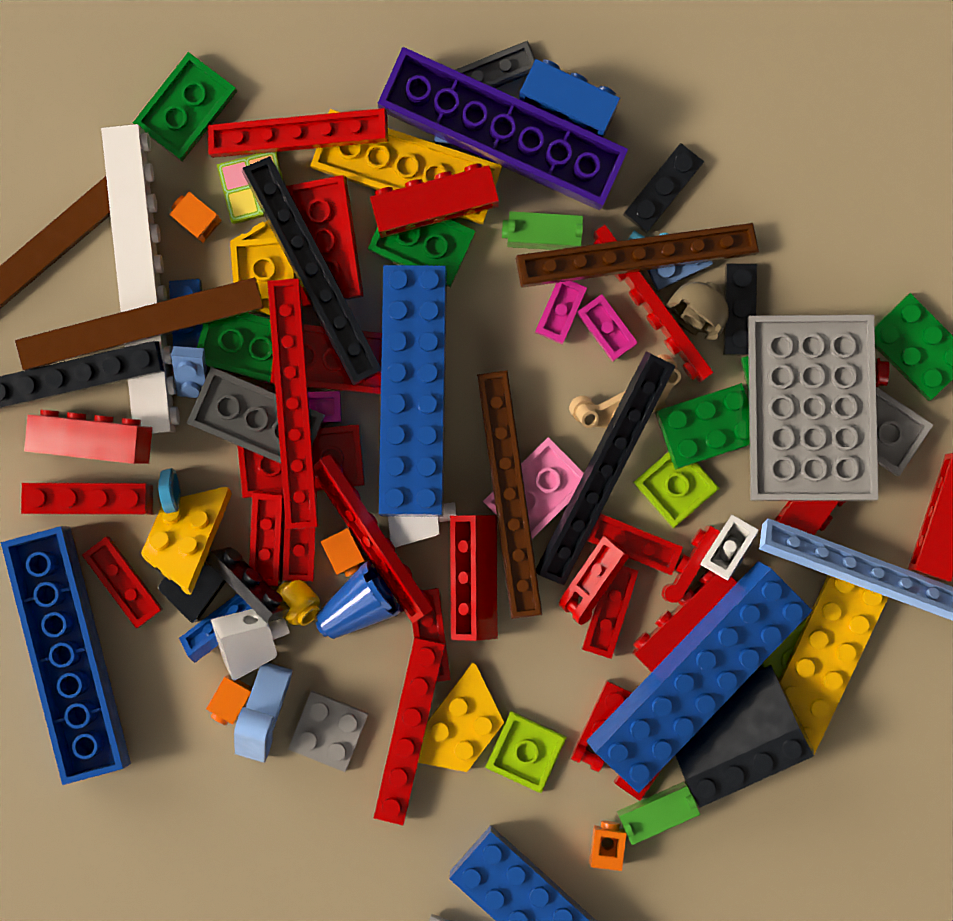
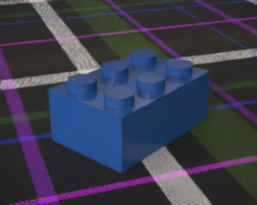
[519,59,620,138]

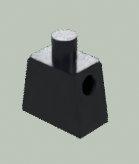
[152,561,226,623]

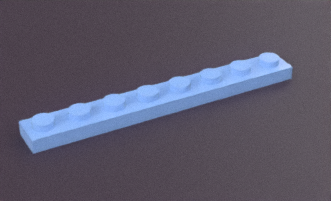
[759,518,953,621]

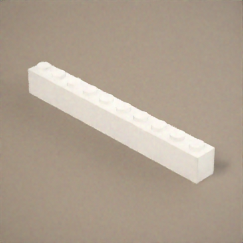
[101,124,180,434]

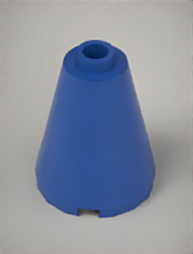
[316,560,404,639]

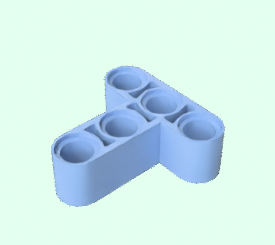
[234,663,293,763]

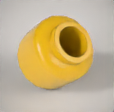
[276,580,320,626]

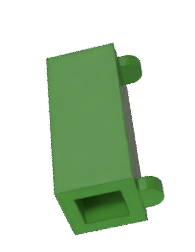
[502,211,583,250]
[617,781,700,845]

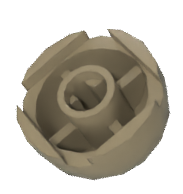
[665,282,729,340]

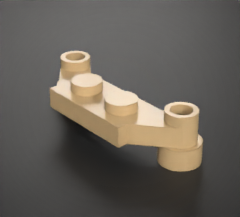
[569,354,681,429]

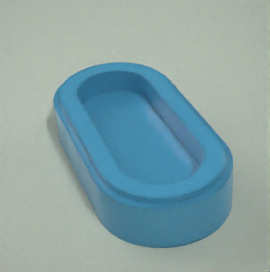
[158,468,181,514]

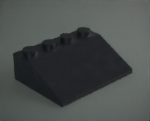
[675,664,814,808]

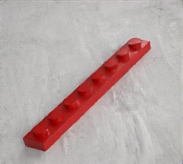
[267,278,318,530]

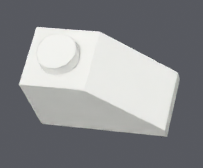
[700,515,759,581]

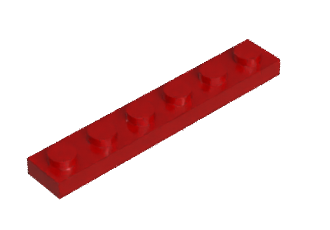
[208,108,388,158]
[593,224,714,383]
[314,454,433,623]
[373,636,446,826]

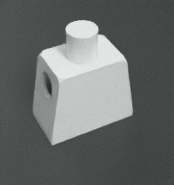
[388,502,457,548]
[211,609,289,681]

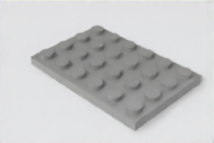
[748,315,878,501]

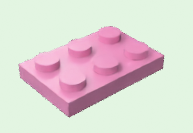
[483,437,584,539]

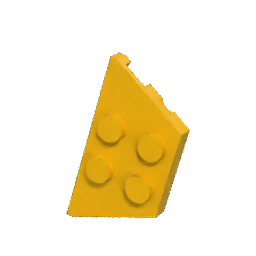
[230,221,295,316]
[141,487,232,595]
[418,662,504,772]

